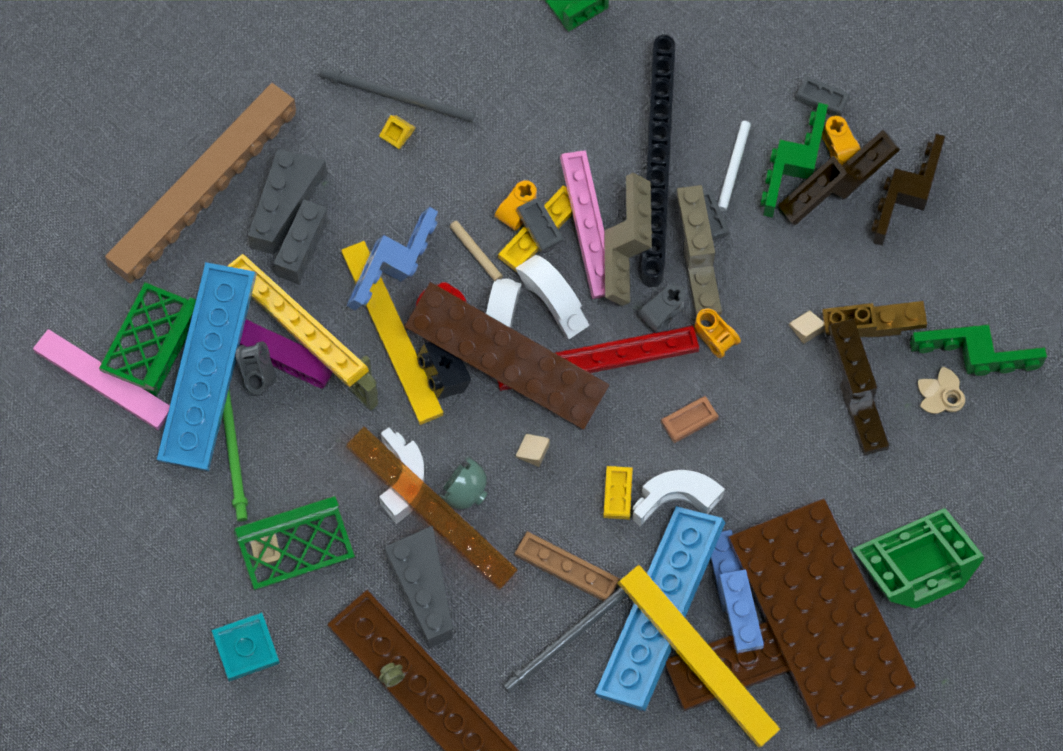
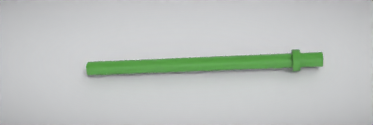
[223,389,248,522]

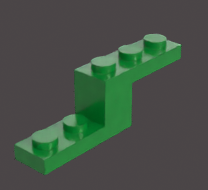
[760,103,828,218]
[910,325,1047,376]

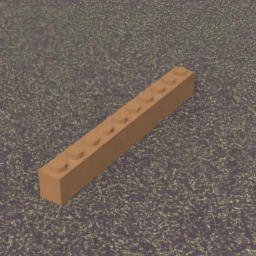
[105,83,296,284]

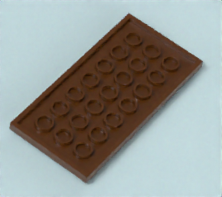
[728,498,916,730]

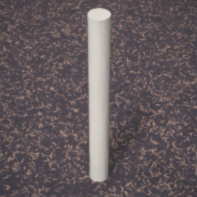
[718,121,751,211]

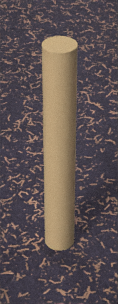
[450,221,503,282]

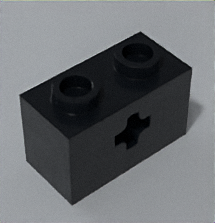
[417,342,472,399]

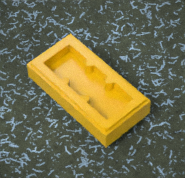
[604,466,633,520]

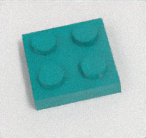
[211,613,280,682]

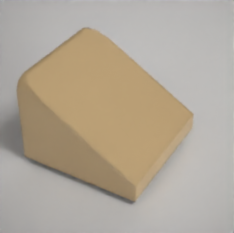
[789,310,825,344]
[516,434,550,467]

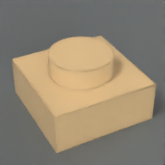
[250,534,282,567]

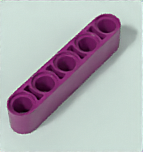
[239,319,333,389]

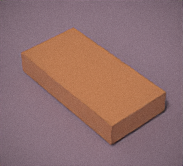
[661,396,719,443]

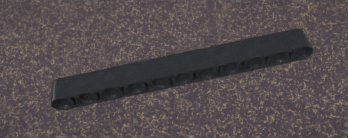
[641,34,675,287]

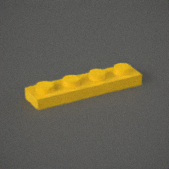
[498,185,573,272]

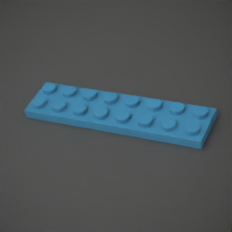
[157,262,257,472]
[595,506,725,711]

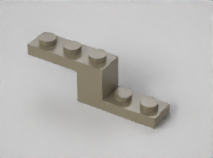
[604,173,652,306]
[676,185,722,317]

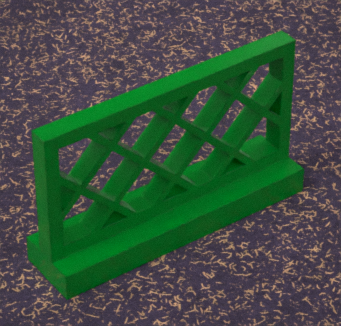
[99,282,196,397]
[234,496,355,591]

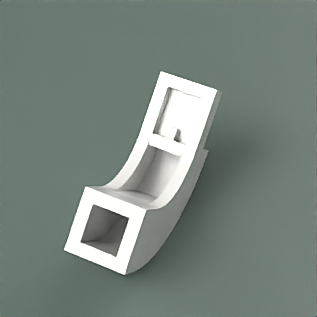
[515,255,590,339]
[486,279,522,327]
[379,428,425,524]
[632,470,725,527]

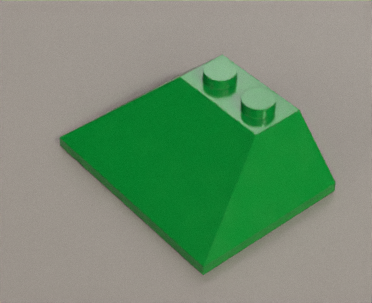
[852,508,984,609]

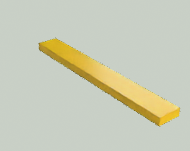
[341,241,444,425]
[228,254,369,387]
[618,565,780,748]

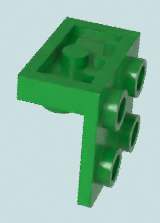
[544,0,609,32]

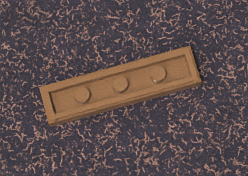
[515,531,620,601]

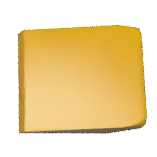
[379,115,416,149]

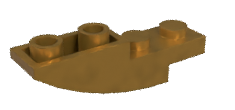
[822,301,927,337]

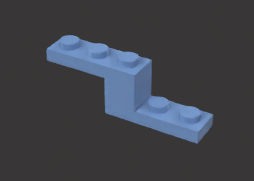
[346,207,438,310]
[710,530,764,653]

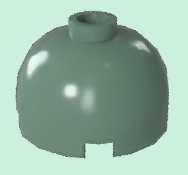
[438,457,487,510]

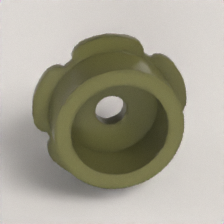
[379,663,405,687]

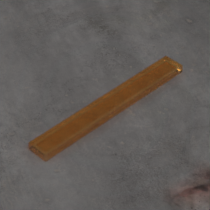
[345,427,518,590]

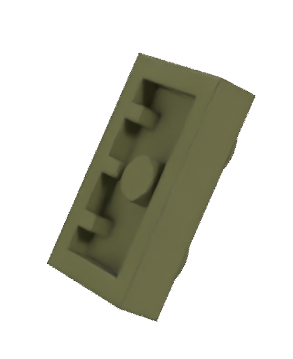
[349,355,378,411]

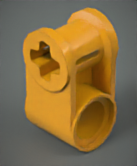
[822,116,861,163]
[494,181,537,231]
[694,308,741,358]

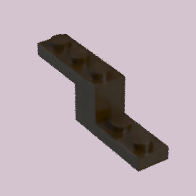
[778,130,901,225]
[871,134,945,246]
[828,319,889,456]

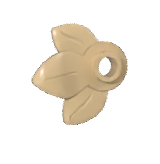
[918,367,965,414]

